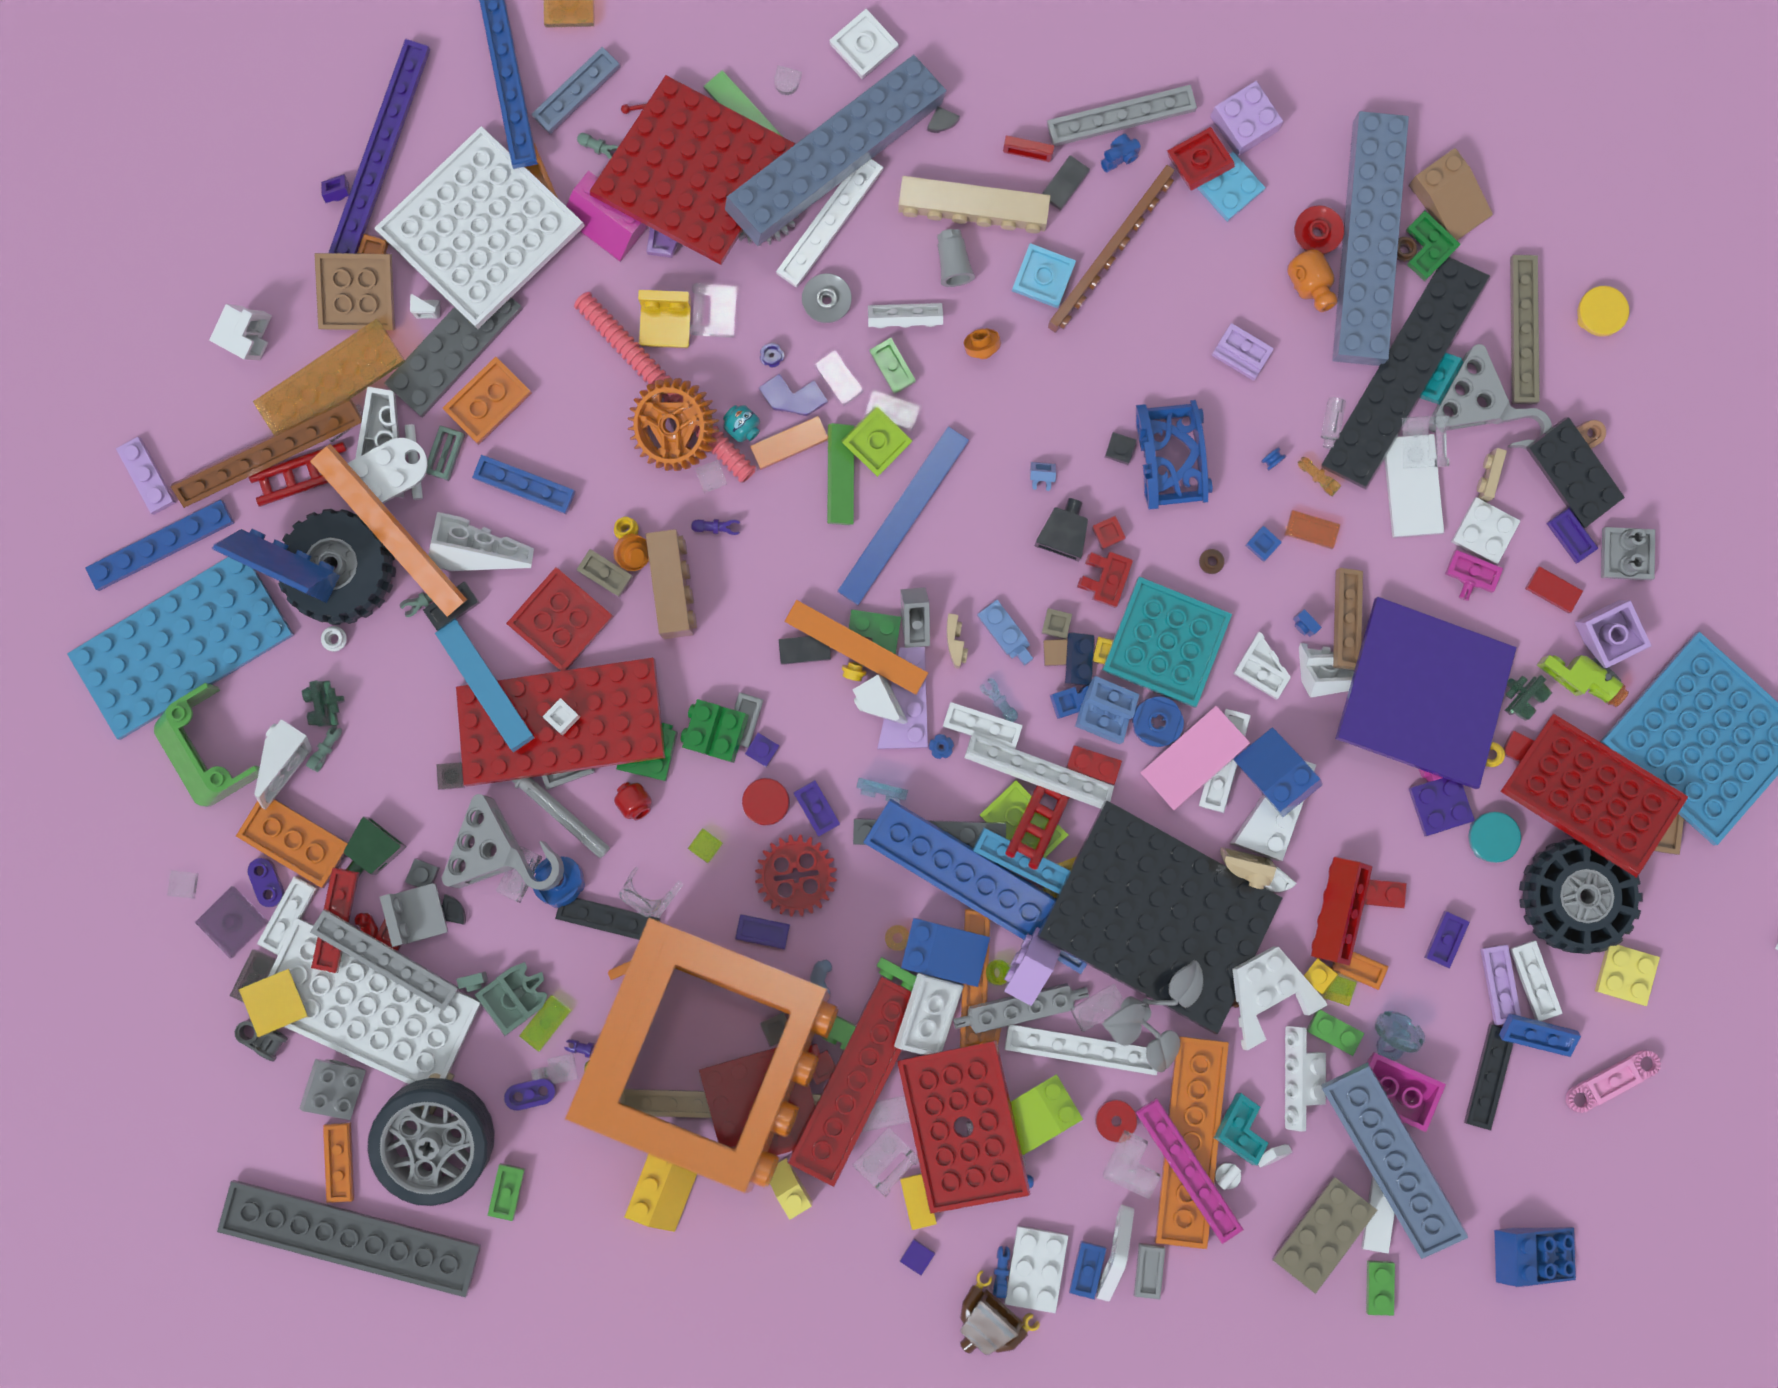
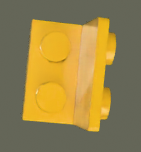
[638,290,691,348]

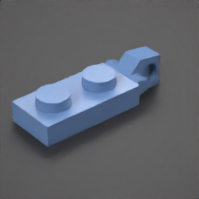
[977,600,1033,666]

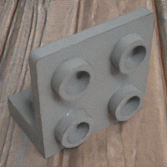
[380,883,448,947]

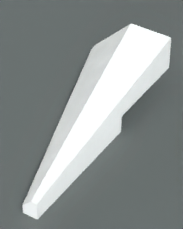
[1299,643,1354,698]

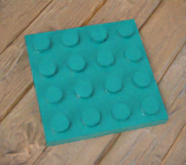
[1102,577,1232,708]

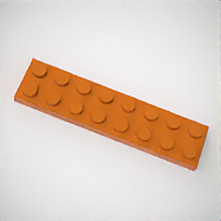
[1155,1036,1229,1249]

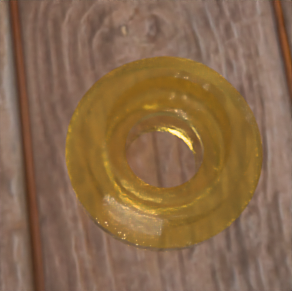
[885,925,909,951]

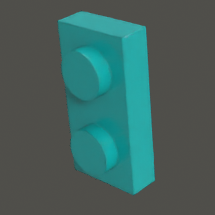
[1421,353,1463,405]

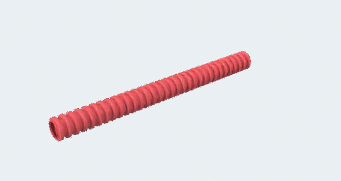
[574,292,756,483]

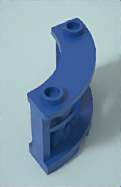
[1136,400,1213,509]

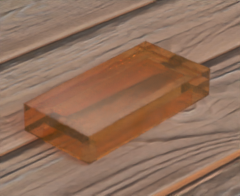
[1284,510,1341,549]

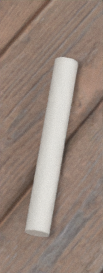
[405,424,423,500]

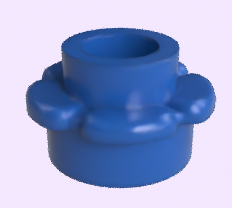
[929,734,954,759]

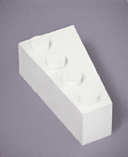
[355,387,404,498]
[1230,760,1316,861]

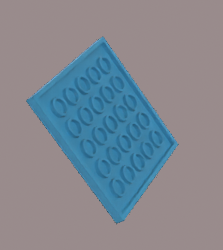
[1600,632,1778,846]

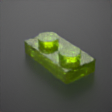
[519,995,572,1052]

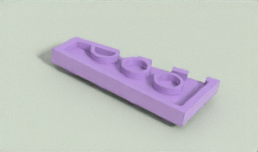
[877,647,928,749]

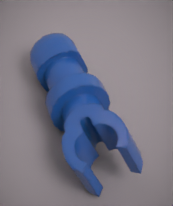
[993,1246,1010,1299]

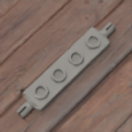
[953,983,1089,1033]

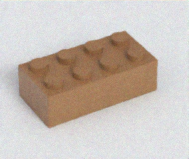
[646,529,697,639]

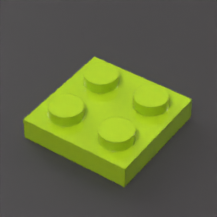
[842,405,912,477]

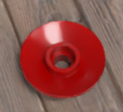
[1294,205,1344,254]

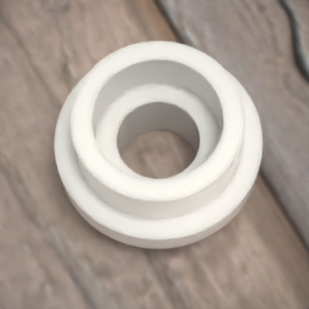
[321,626,347,652]

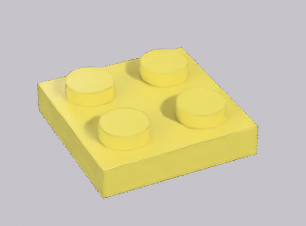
[1595,945,1660,1006]

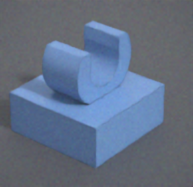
[1030,462,1056,491]

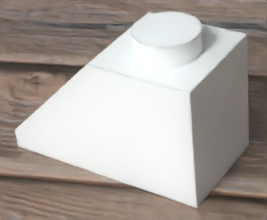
[853,675,908,724]

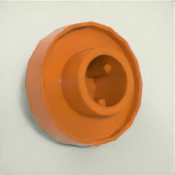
[963,328,1001,359]
[613,533,649,571]

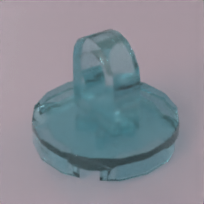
[1375,1011,1425,1061]

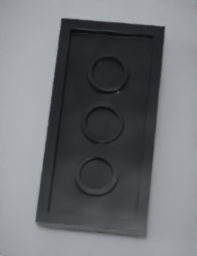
[1526,417,1625,528]

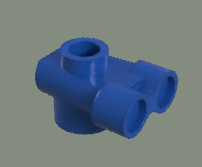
[1101,134,1141,172]

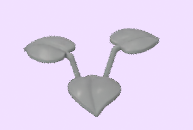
[1102,960,1203,1072]

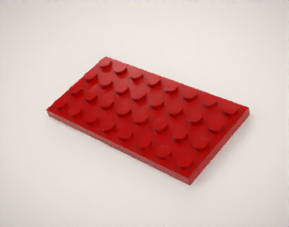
[456,657,665,787]

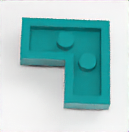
[1213,1093,1269,1165]

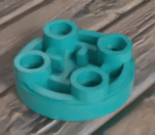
[1468,812,1521,863]

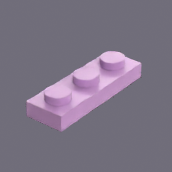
[116,437,176,515]
[1480,945,1521,1025]

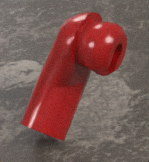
[354,913,378,938]

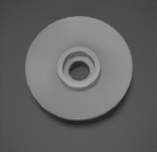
[802,273,852,323]

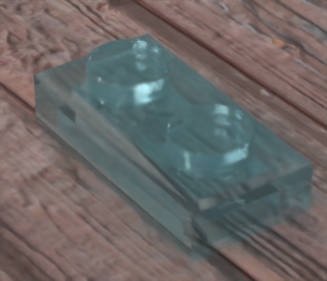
[856,778,908,804]

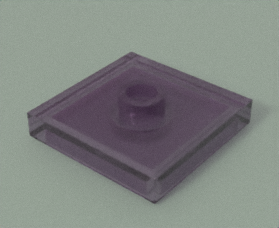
[195,886,269,958]

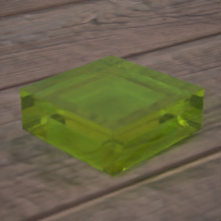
[687,828,723,863]
[1323,976,1357,1006]

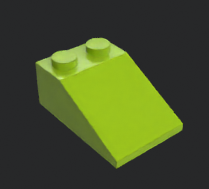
[1011,1074,1083,1156]

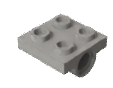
[299,1059,366,1120]

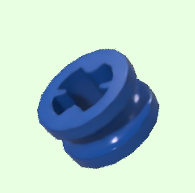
[1261,447,1286,471]

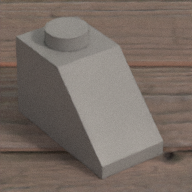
[900,587,930,648]

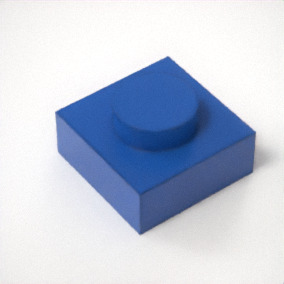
[1245,526,1282,562]
[1293,609,1322,637]

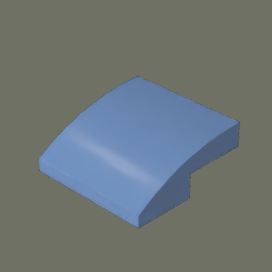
[1075,676,1139,744]

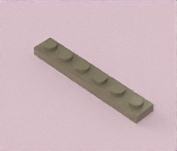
[1510,255,1540,404]

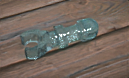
[980,678,1018,722]

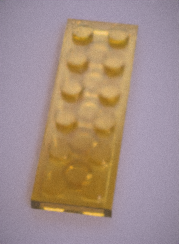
[253,319,406,435]

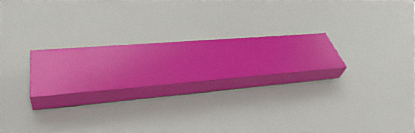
[1135,1098,1244,1244]

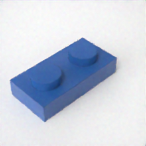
[1069,1241,1107,1300]

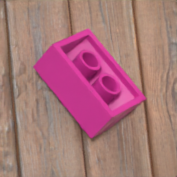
[566,170,648,262]
[1366,1052,1446,1132]

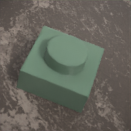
[456,972,488,992]

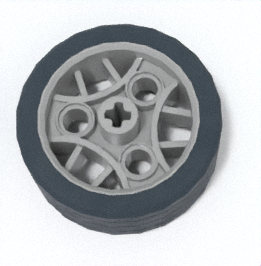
[367,1078,495,1206]

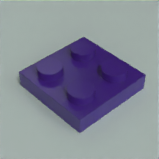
[1408,778,1475,836]

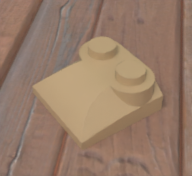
[1220,847,1276,889]

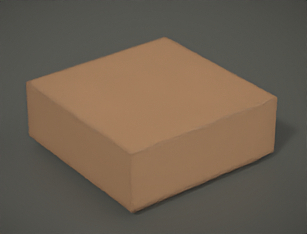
[1043,639,1067,666]

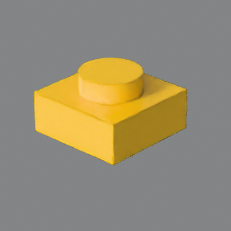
[1304,958,1339,995]

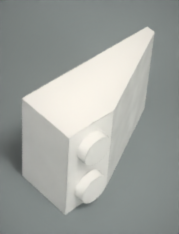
[254,719,312,810]

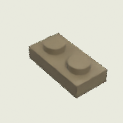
[576,549,633,598]

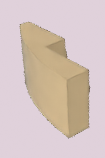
[947,613,968,669]

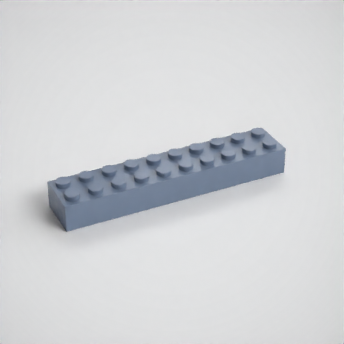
[725,55,947,246]
[1332,111,1409,366]

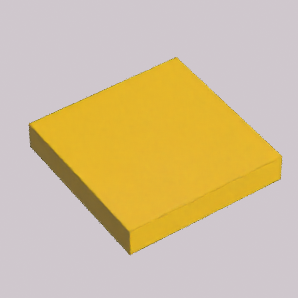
[239,969,308,1037]

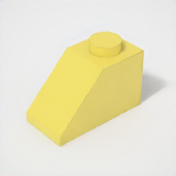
[770,1158,813,1220]

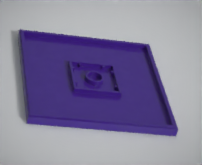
[1335,597,1517,789]

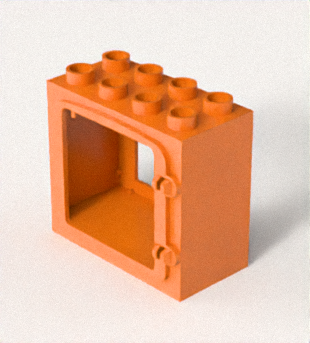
[565,918,839,1193]

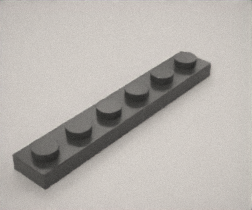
[853,818,1006,848]

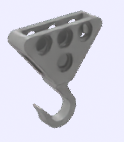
[1428,344,1552,450]
[442,794,564,890]

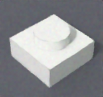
[543,698,580,735]

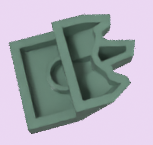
[475,962,548,1036]

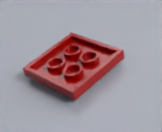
[506,567,614,671]

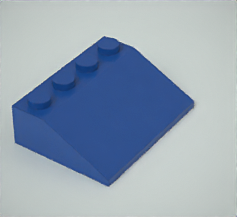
[212,528,340,603]

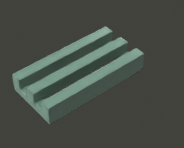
[426,425,465,481]

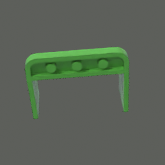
[154,683,260,807]

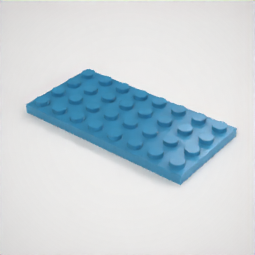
[67,557,294,740]

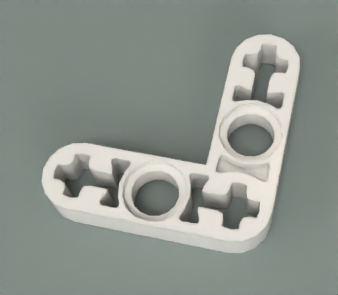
[1096,1205,1134,1302]

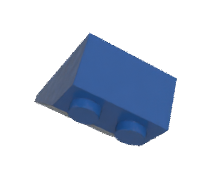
[1233,727,1323,817]
[901,918,991,987]

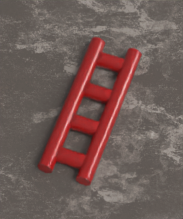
[249,442,347,507]
[1005,785,1070,870]

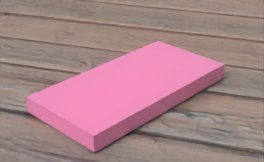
[1140,706,1251,811]

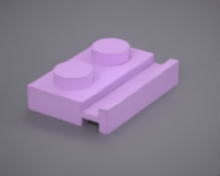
[1211,323,1274,381]

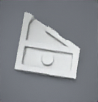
[1233,632,1291,700]

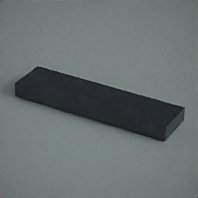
[555,898,661,940]
[1464,1024,1513,1131]

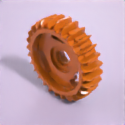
[627,378,719,471]

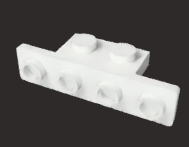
[1285,1026,1326,1131]

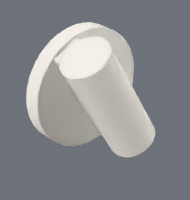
[1215,1163,1241,1190]

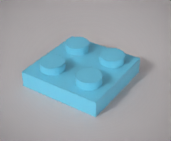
[1197,152,1266,222]
[1012,243,1076,309]

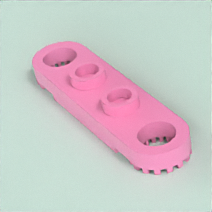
[1566,1050,1661,1113]

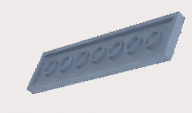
[1321,1062,1468,1259]

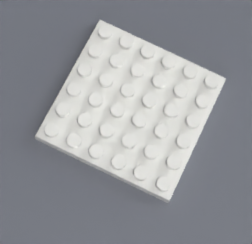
[374,126,585,329]

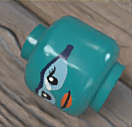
[723,405,760,442]

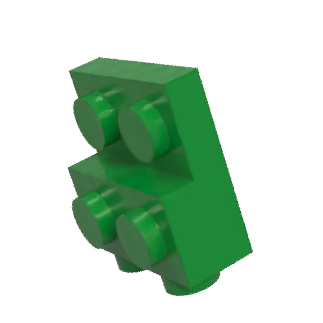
[680,699,749,763]
[616,723,678,781]

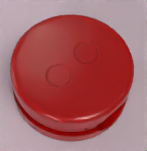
[742,778,790,825]

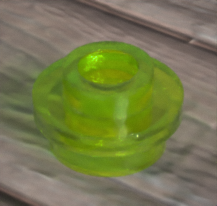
[986,960,1010,985]

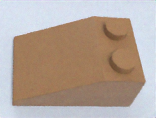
[1408,148,1493,240]

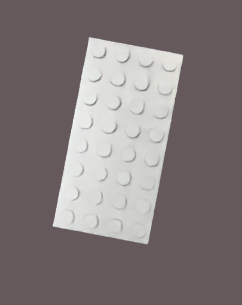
[268,918,481,1084]

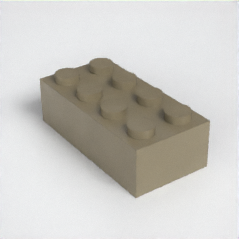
[1272,1176,1378,1294]

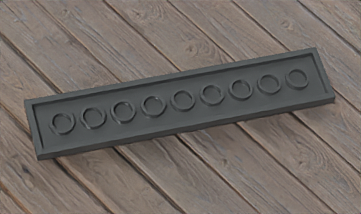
[217,1180,481,1298]

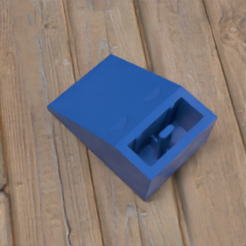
[1494,1227,1576,1287]

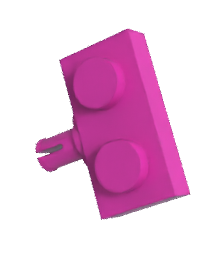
[1445,550,1503,601]

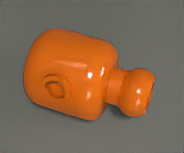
[1287,249,1337,312]

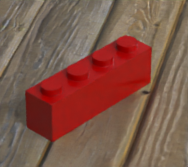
[1311,857,1373,966]

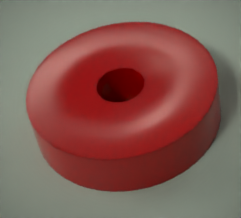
[1095,1100,1137,1142]

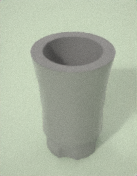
[937,229,975,287]

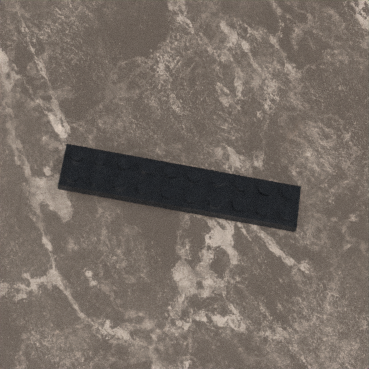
[1322,257,1490,490]

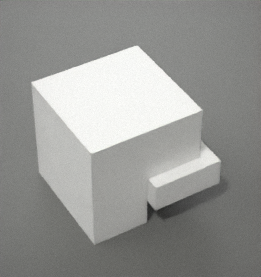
[209,304,272,360]

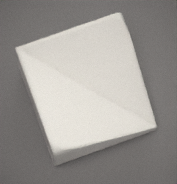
[410,294,440,319]

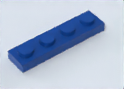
[472,455,575,515]

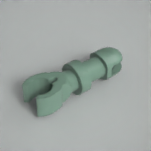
[577,133,618,159]
[400,592,433,617]
[306,725,342,772]

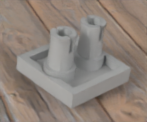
[1601,527,1655,580]

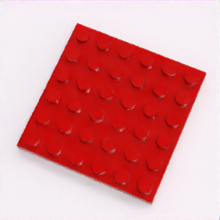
[590,75,795,265]

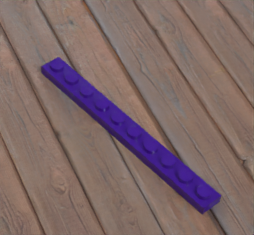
[328,39,430,253]

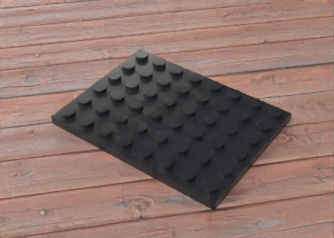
[1037,801,1282,1034]

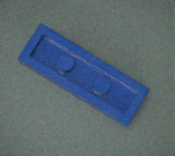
[1499,1013,1581,1057]

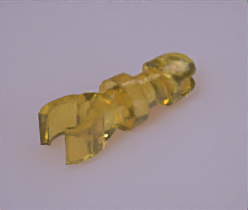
[1297,457,1341,496]

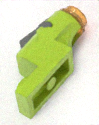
[1537,655,1629,707]

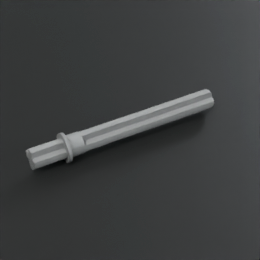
[511,777,610,858]

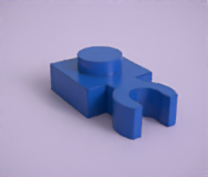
[1050,686,1089,719]

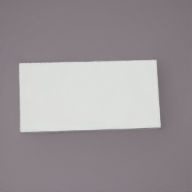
[1385,434,1444,538]

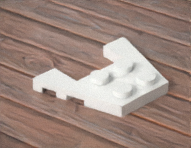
[1233,946,1327,1050]

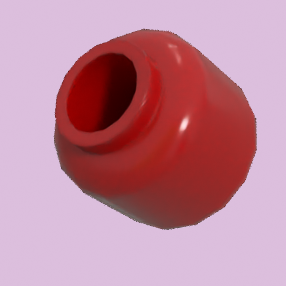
[614,782,652,821]

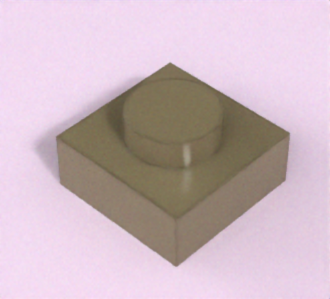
[1041,608,1072,639]

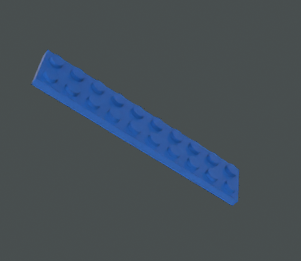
[863,798,1087,974]

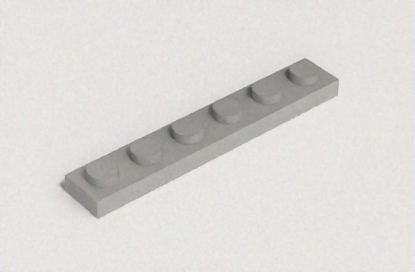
[1047,85,1197,147]
[310,909,458,1011]

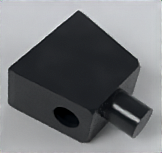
[1034,498,1088,562]

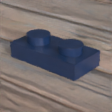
[1065,633,1094,686]

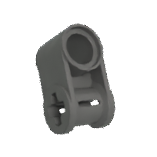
[234,1019,288,1062]

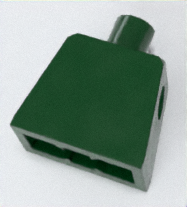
[343,816,407,876]

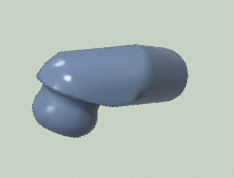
[810,960,832,994]

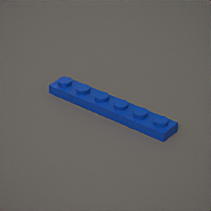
[85,500,234,591]

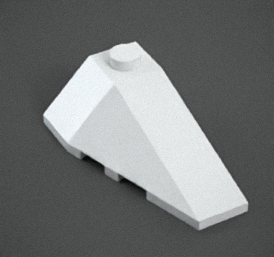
[428,512,534,571]

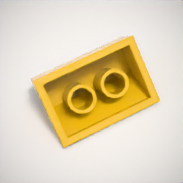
[624,1154,697,1232]

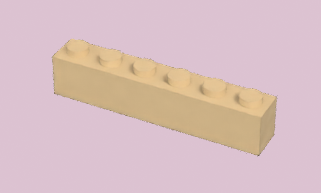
[898,176,1050,233]

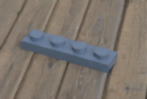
[532,47,620,134]

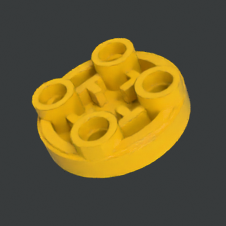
[1577,286,1629,337]

